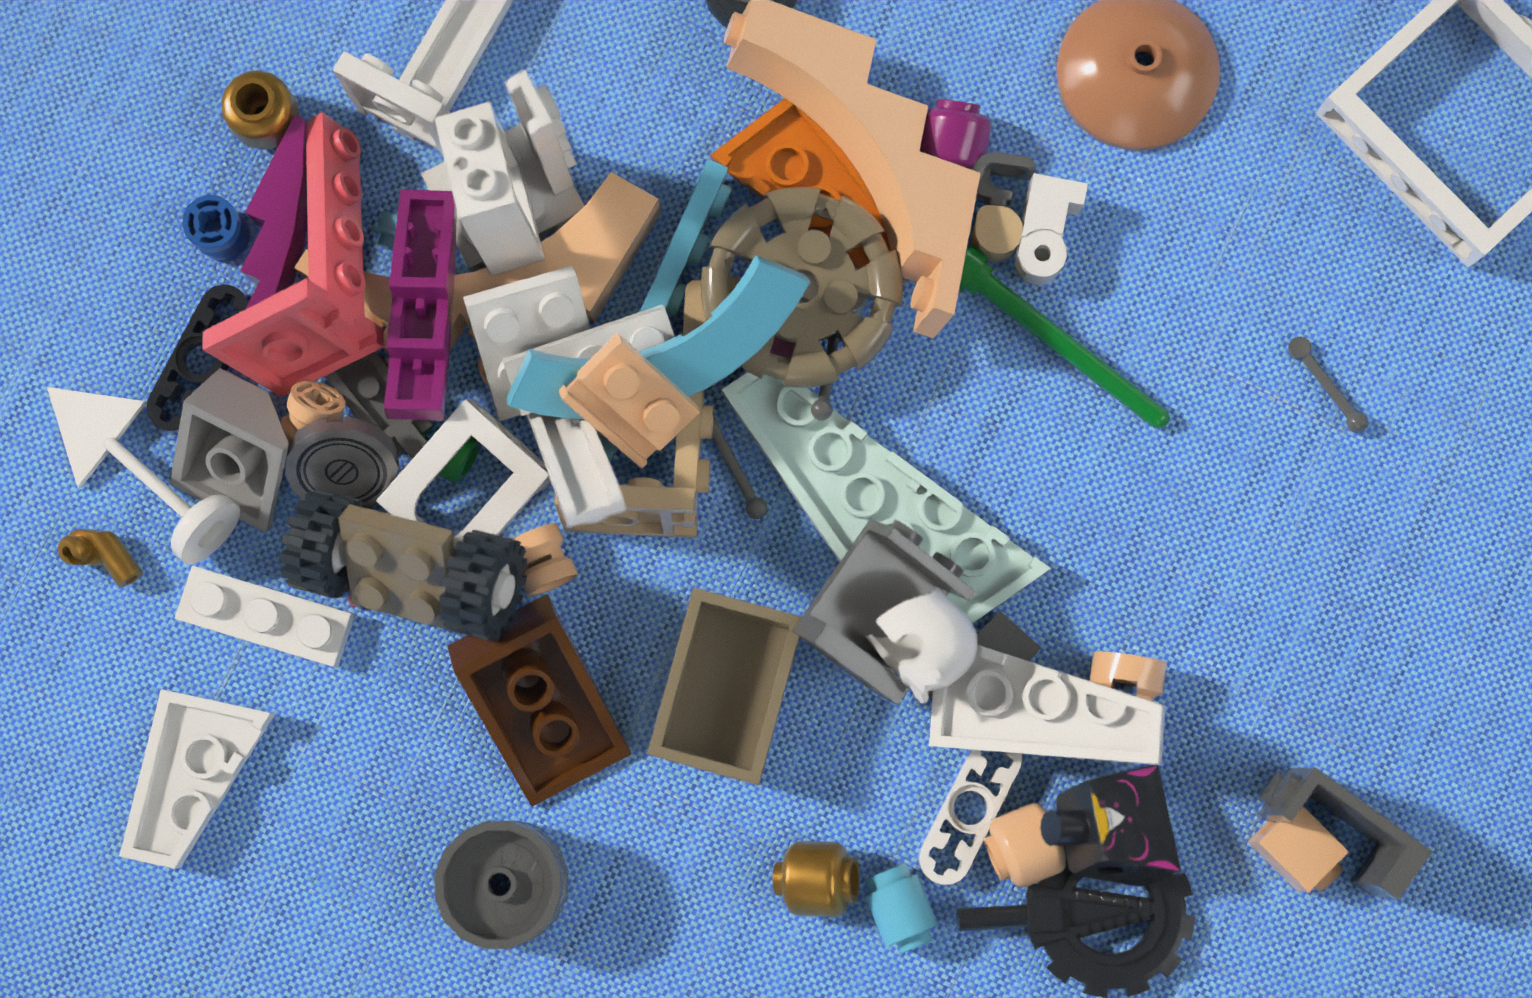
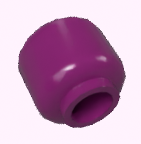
[919,99,992,170]

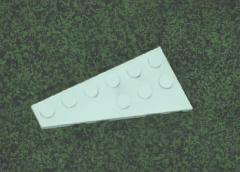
[721,372,1051,623]

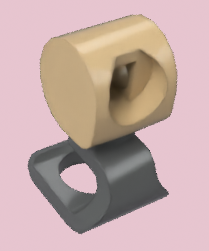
[971,152,1036,263]

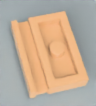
[558,332,700,469]

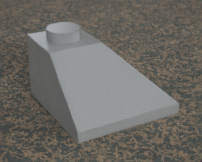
[170,368,289,532]

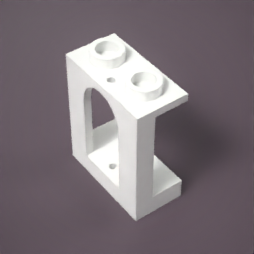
[376,399,551,545]

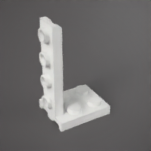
[333,0,514,157]
[420,70,584,272]
[463,266,626,528]

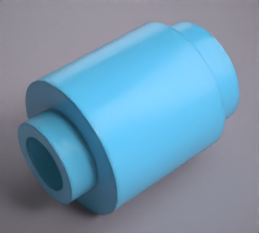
[865,863,938,954]

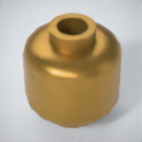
[221,70,300,150]
[772,841,860,917]

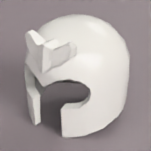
[866,588,978,704]

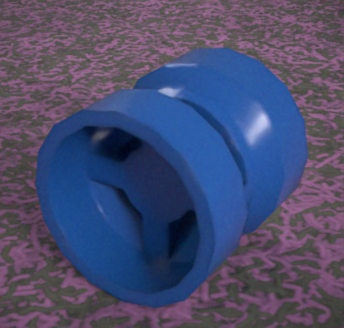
[182,195,250,261]

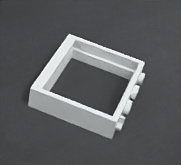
[1316,0,1532,268]

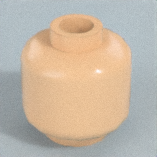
[983,803,1066,888]

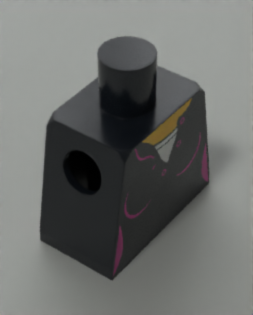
[1040,765,1182,887]

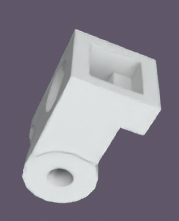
[1015,173,1088,285]

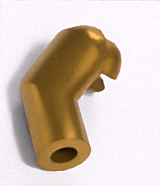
[58,529,143,588]

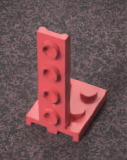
[203,112,384,397]

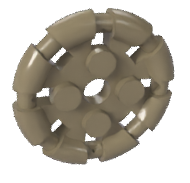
[701,187,903,388]

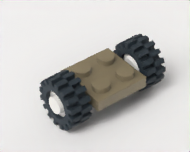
[280,489,528,641]

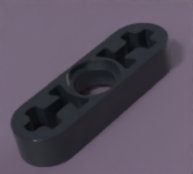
[147,285,250,435]

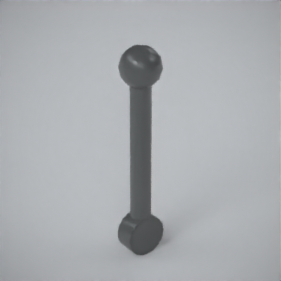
[811,333,841,421]
[1287,336,1368,433]
[712,415,768,519]

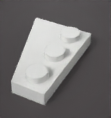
[119,689,275,869]

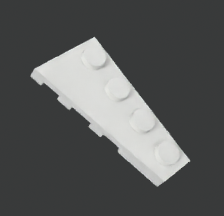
[929,645,1165,764]

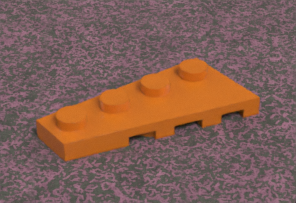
[710,98,908,284]

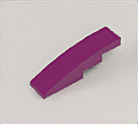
[240,115,308,310]
[384,189,457,421]

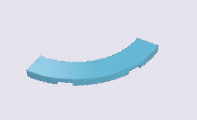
[506,255,810,419]

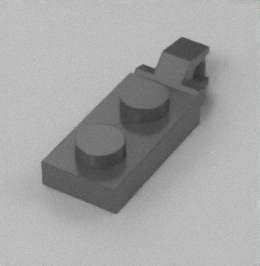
[324,350,435,459]

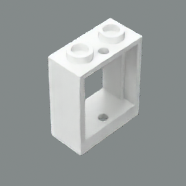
[434,101,545,275]

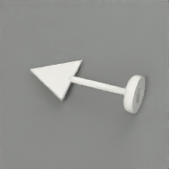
[47,387,240,565]

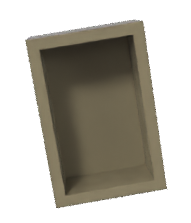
[647,587,801,785]

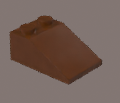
[447,594,631,807]

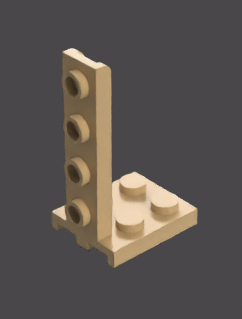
[555,280,715,538]

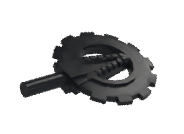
[956,849,1195,998]

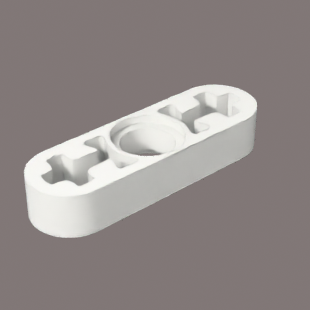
[918,749,1022,885]

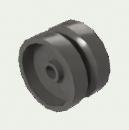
[435,821,568,949]

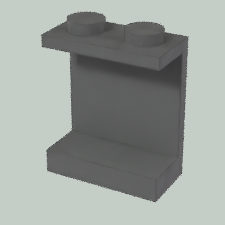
[792,519,976,705]
[1257,767,1432,900]

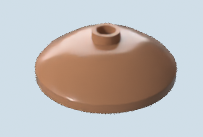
[1056,0,1220,151]

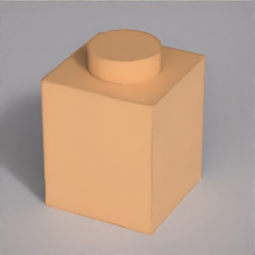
[1247,806,1349,893]

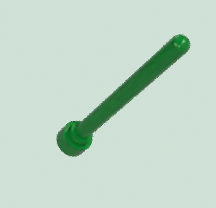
[959,245,1170,429]

